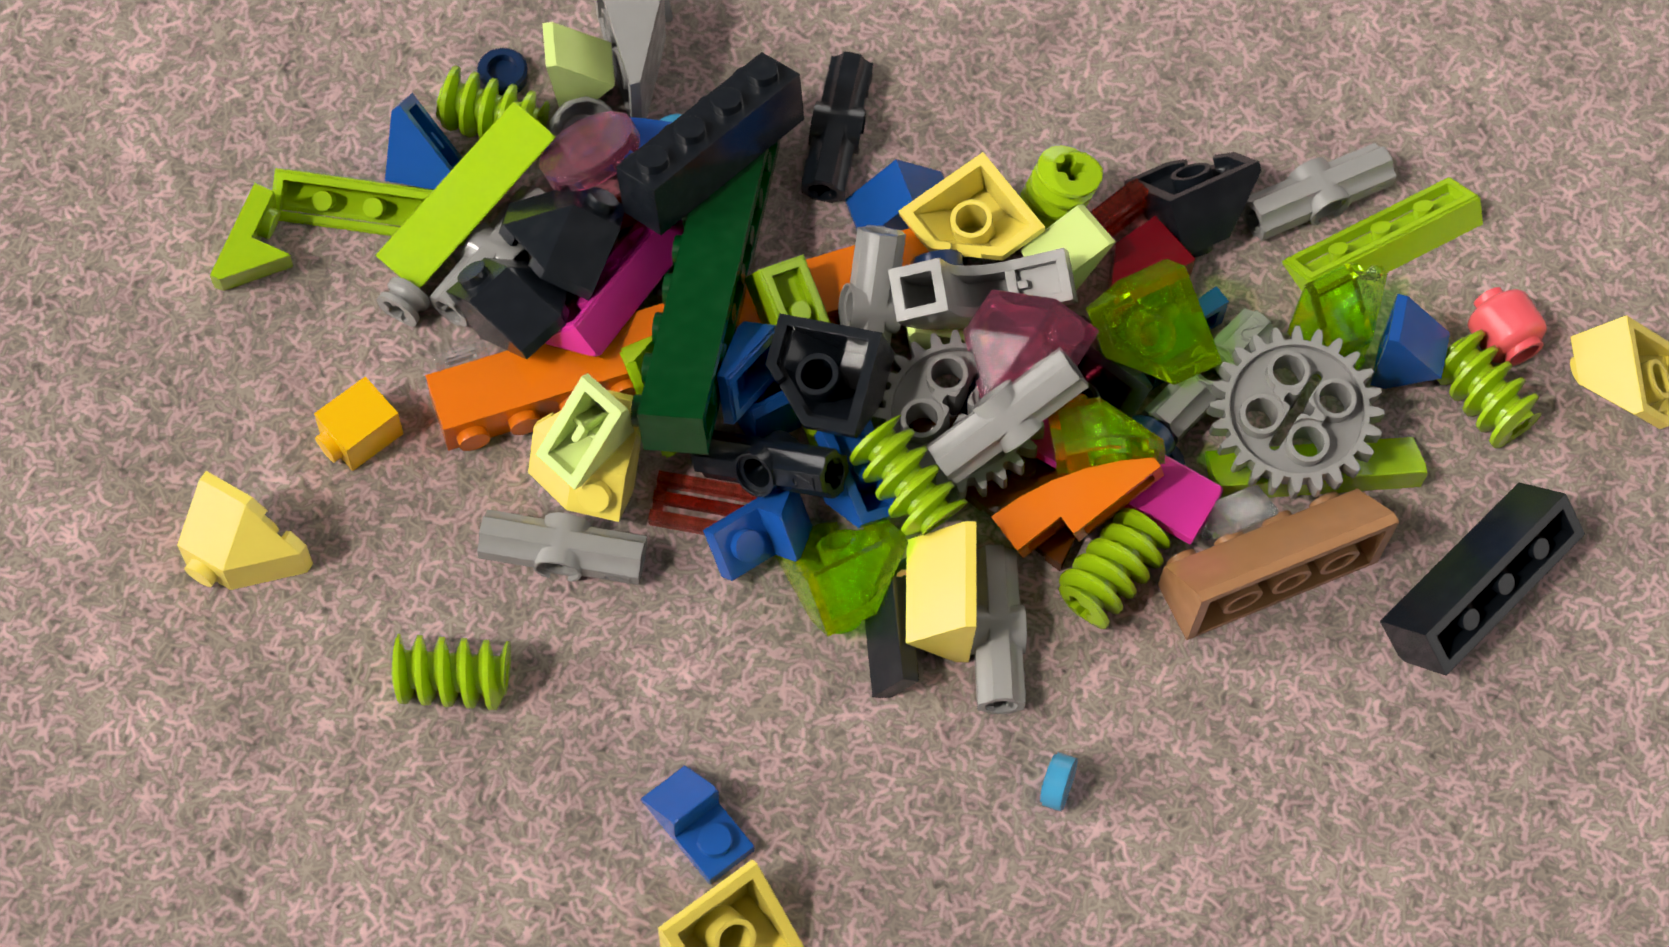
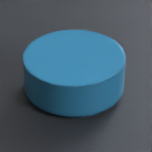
[1040,752,1078,812]

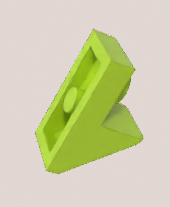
[210,183,293,291]

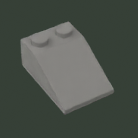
[595,0,673,118]

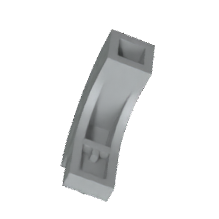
[888,248,1078,330]

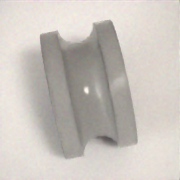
[376,277,431,327]

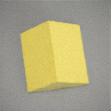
[906,521,977,662]
[658,860,804,947]

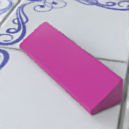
[546,219,684,356]
[1030,401,1223,545]

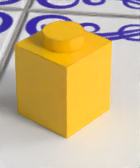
[314,376,404,471]

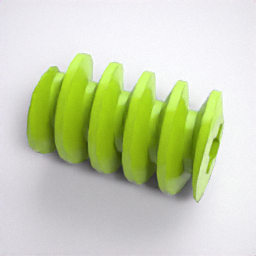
[436,65,550,138]
[1019,145,1103,230]
[1436,330,1542,448]
[849,415,967,536]
[1058,508,1171,629]
[391,634,511,710]

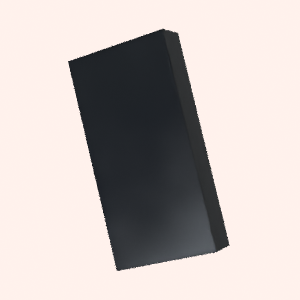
[862,576,919,698]

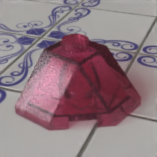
[963,289,1100,399]

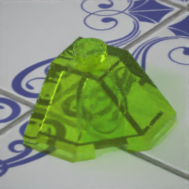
[1085,259,1222,385]
[1287,263,1388,380]
[1047,394,1165,478]
[775,520,908,637]

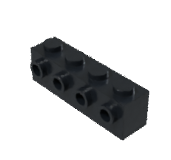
[616,52,804,235]
[1380,482,1585,676]

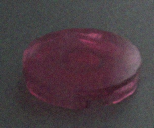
[539,111,640,191]

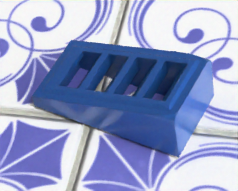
[717,321,776,425]

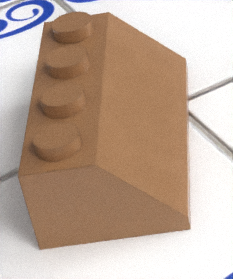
[1158,488,1399,640]

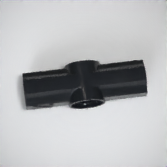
[801,51,873,203]
[691,430,849,499]

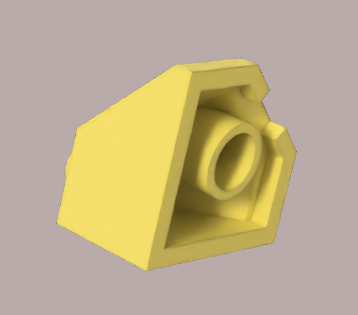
[898,152,1045,261]
[1570,315,1669,429]
[528,390,641,522]
[177,471,313,590]

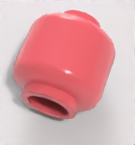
[1467,287,1547,367]

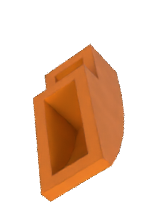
[991,457,1164,558]

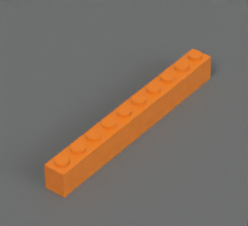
[425,228,929,451]

